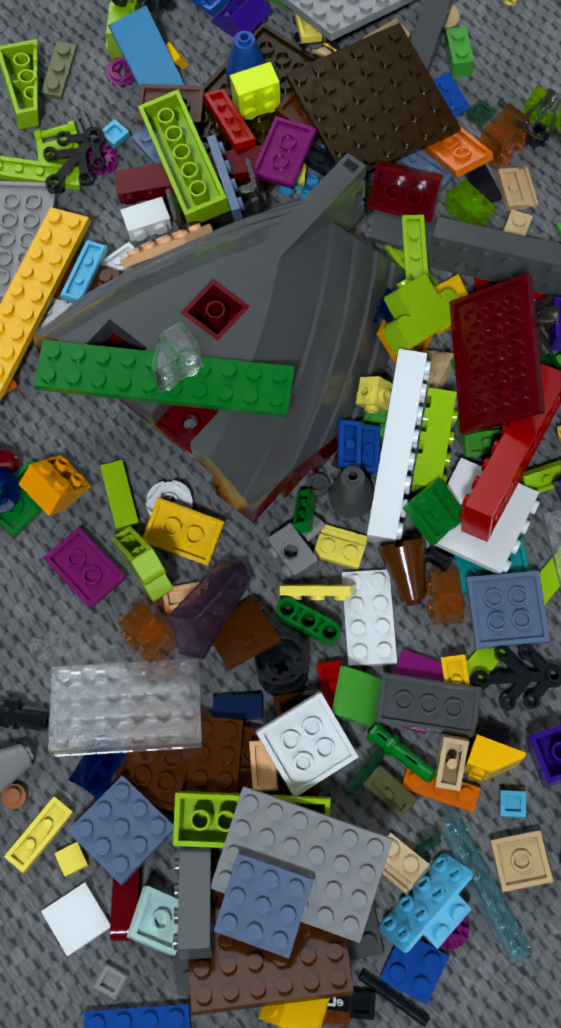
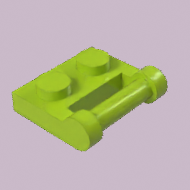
[34,120,80,164]

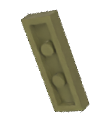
[41,41,78,100]

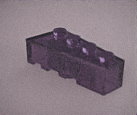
[169,560,249,660]

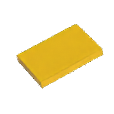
[143,497,225,566]

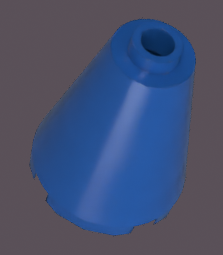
[226,31,266,80]

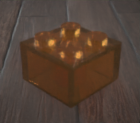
[480,104,530,170]
[118,602,178,666]

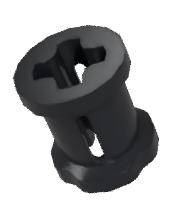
[426,545,455,574]

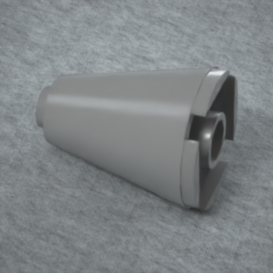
[0,744,34,793]

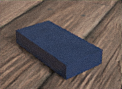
[213,693,263,720]

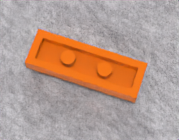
[402,768,481,813]

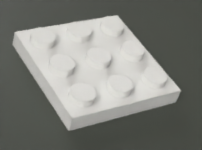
[255,692,358,796]

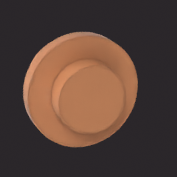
[1,784,27,809]

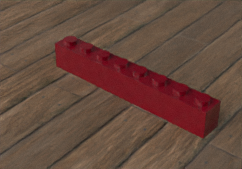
[114,145,264,205]

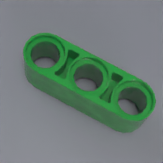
[276,598,341,647]

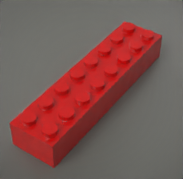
[459,364,561,542]

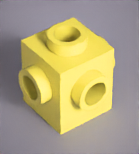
[356,376,393,414]

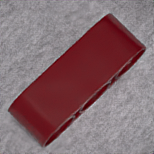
[110,867,142,941]

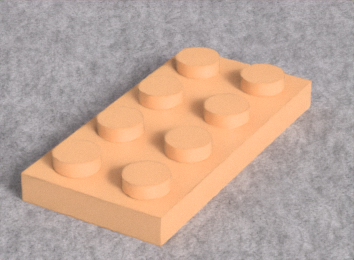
[120,223,213,268]

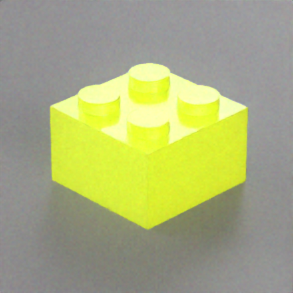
[230,62,281,120]

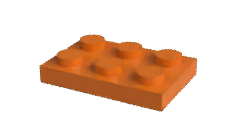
[423,126,493,178]

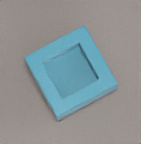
[102,119,130,149]
[499,790,526,819]

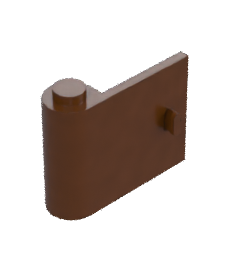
[201,598,281,670]

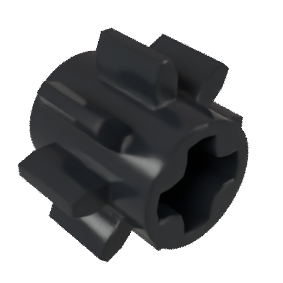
[522,121,550,150]

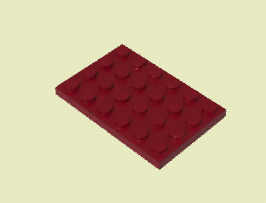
[449,273,545,436]

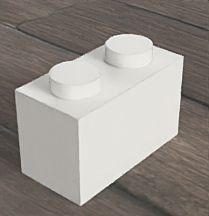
[120,197,172,242]

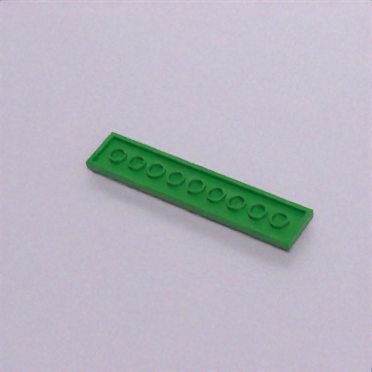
[34,340,294,418]

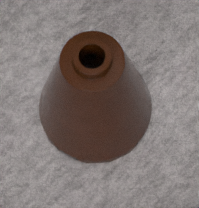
[379,539,426,606]

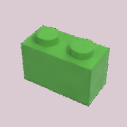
[444,26,474,78]

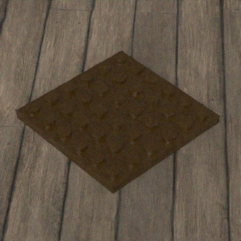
[286,23,461,175]

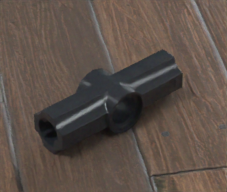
[0,700,50,732]

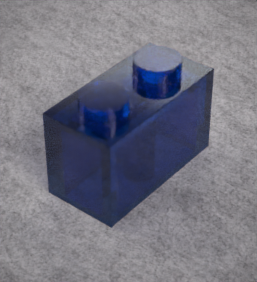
[68,737,127,799]

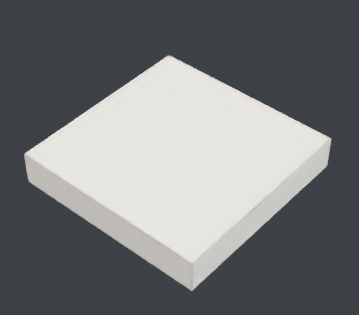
[41,882,110,957]

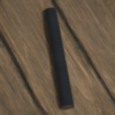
[358,971,430,1027]

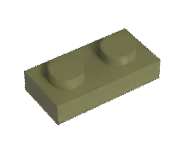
[364,765,417,819]

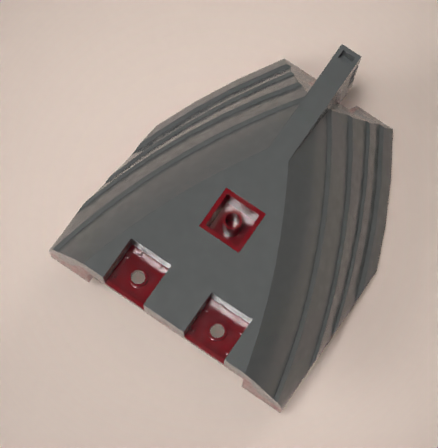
[33,153,405,523]

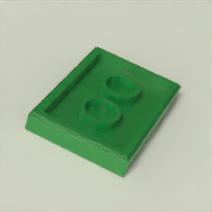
[0,459,43,538]

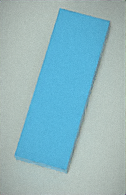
[60,240,108,303]

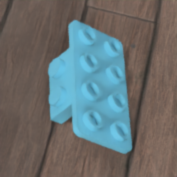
[378,853,474,953]

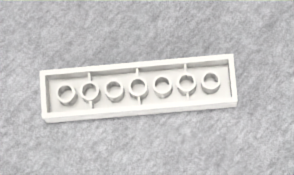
[367,349,431,545]

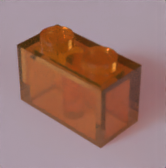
[425,571,464,626]

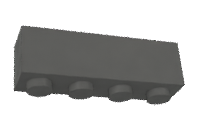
[409,0,454,73]
[173,847,213,959]

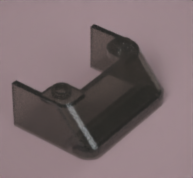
[165,157,267,232]

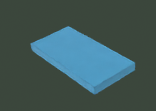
[108,6,184,90]

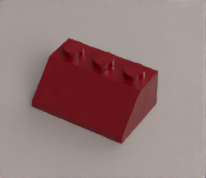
[367,160,444,223]

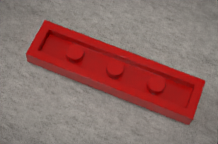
[204,88,256,151]

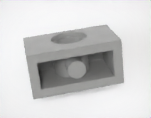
[266,523,318,582]

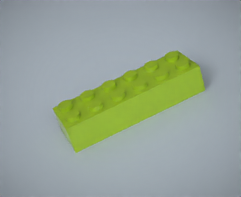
[138,89,230,227]
[173,791,332,848]

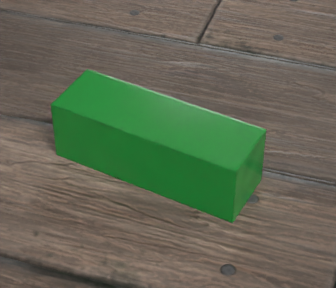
[293,488,316,534]

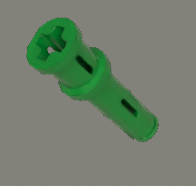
[367,723,437,783]

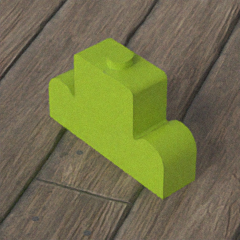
[384,274,458,356]
[110,526,174,602]

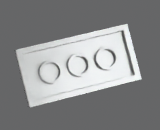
[341,570,397,667]

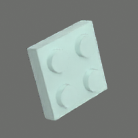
[127,886,179,956]

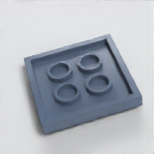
[466,571,550,650]
[68,776,174,886]
[214,852,315,958]

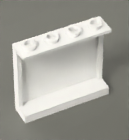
[421,458,540,574]

